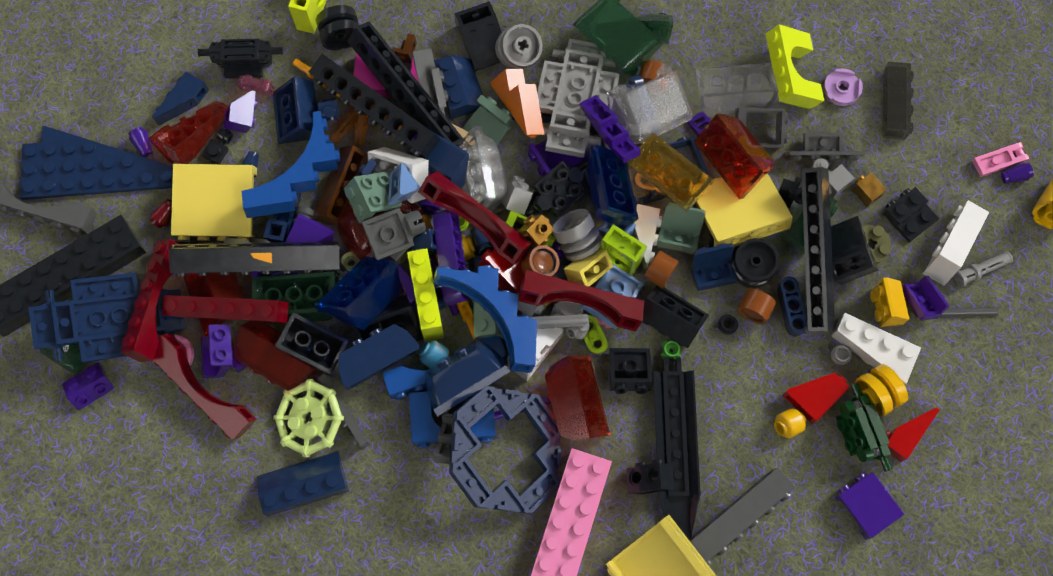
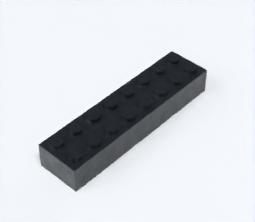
[0,215,147,337]

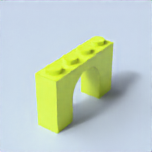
[288,0,327,34]
[765,24,824,109]
[407,248,444,342]

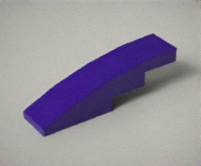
[580,95,640,163]

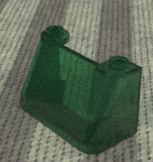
[573,0,664,76]

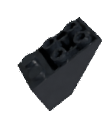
[455,1,502,71]
[831,216,879,285]

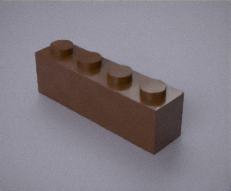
[313,145,368,225]

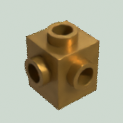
[518,214,554,247]

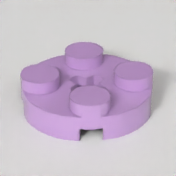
[823,68,863,106]

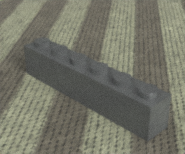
[689,468,795,565]

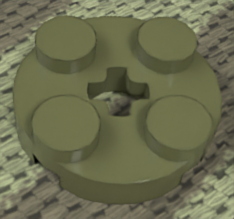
[863,225,891,264]

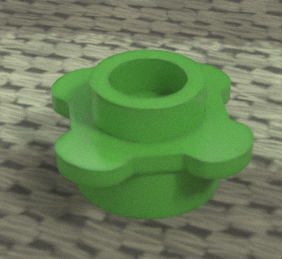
[661,340,681,360]

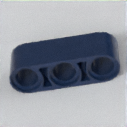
[777,276,808,337]

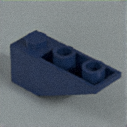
[152,72,209,125]

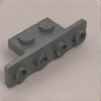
[412,48,448,115]
[784,133,865,160]

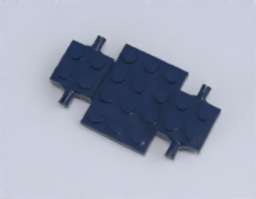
[28,273,186,363]

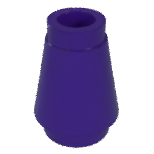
[128,127,153,157]
[1001,162,1034,184]

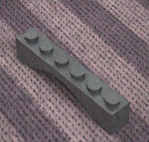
[0,180,98,235]

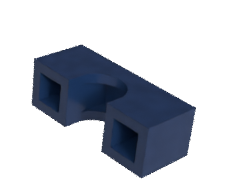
[263,193,301,243]

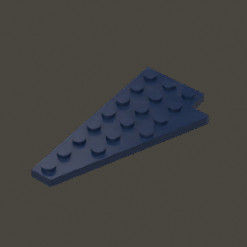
[20,126,173,200]

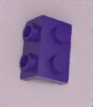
[902,276,949,321]
[62,362,114,410]

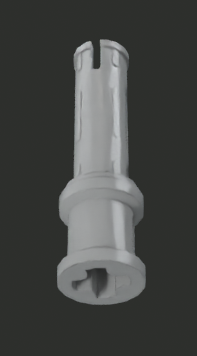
[953,251,1013,288]

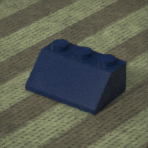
[434,55,483,119]
[273,76,317,144]
[407,127,469,188]

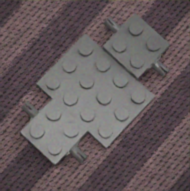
[537,39,620,158]

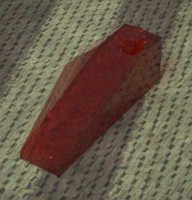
[148,101,228,164]

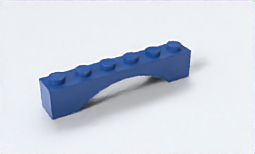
[382,336,507,400]

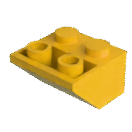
[870,277,909,327]

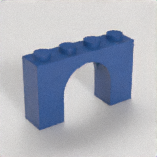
[409,386,496,449]

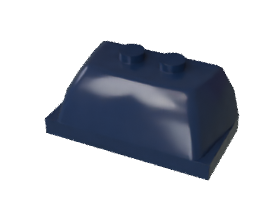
[338,324,420,390]
[425,340,510,417]

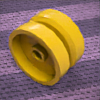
[855,364,908,417]

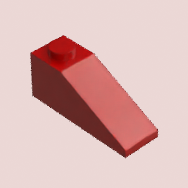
[886,407,940,462]

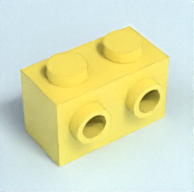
[564,249,613,286]

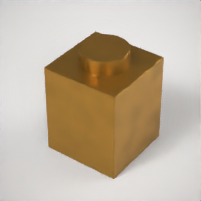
[852,173,887,207]

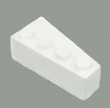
[923,200,989,286]
[832,313,921,385]

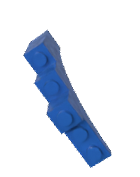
[241,111,341,218]
[433,265,537,373]

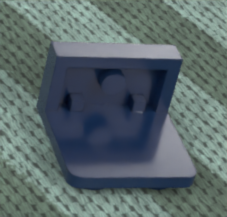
[691,243,737,291]

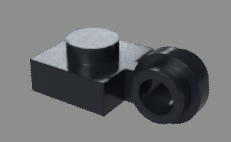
[201,129,233,165]

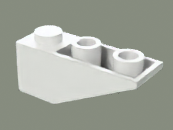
[633,204,663,269]

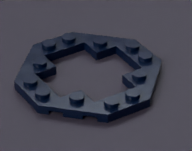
[449,386,563,514]

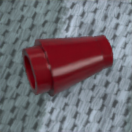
[149,198,172,229]

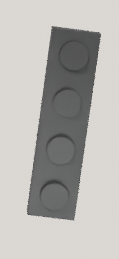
[318,374,370,449]

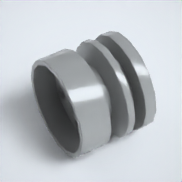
[552,209,603,261]

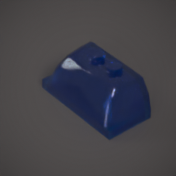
[588,144,639,227]
[315,256,400,330]

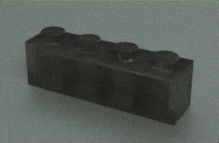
[882,61,914,140]

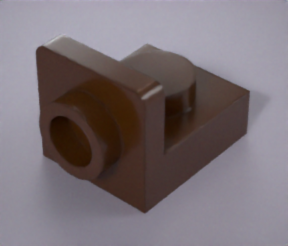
[392,33,417,63]

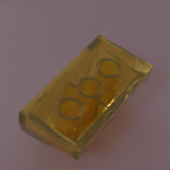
[627,132,714,212]

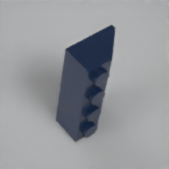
[257,451,349,516]

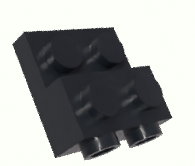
[883,187,940,243]
[609,348,652,395]

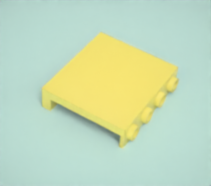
[171,164,257,241]
[689,164,793,247]
[606,515,716,576]

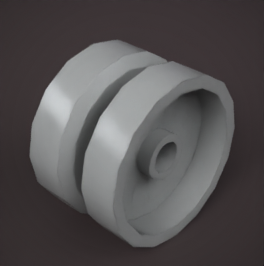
[495,24,543,69]

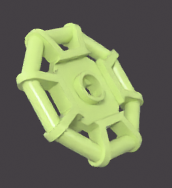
[273,379,344,457]

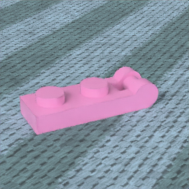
[972,142,1030,178]

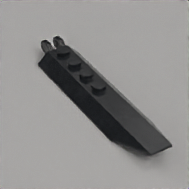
[653,356,701,539]

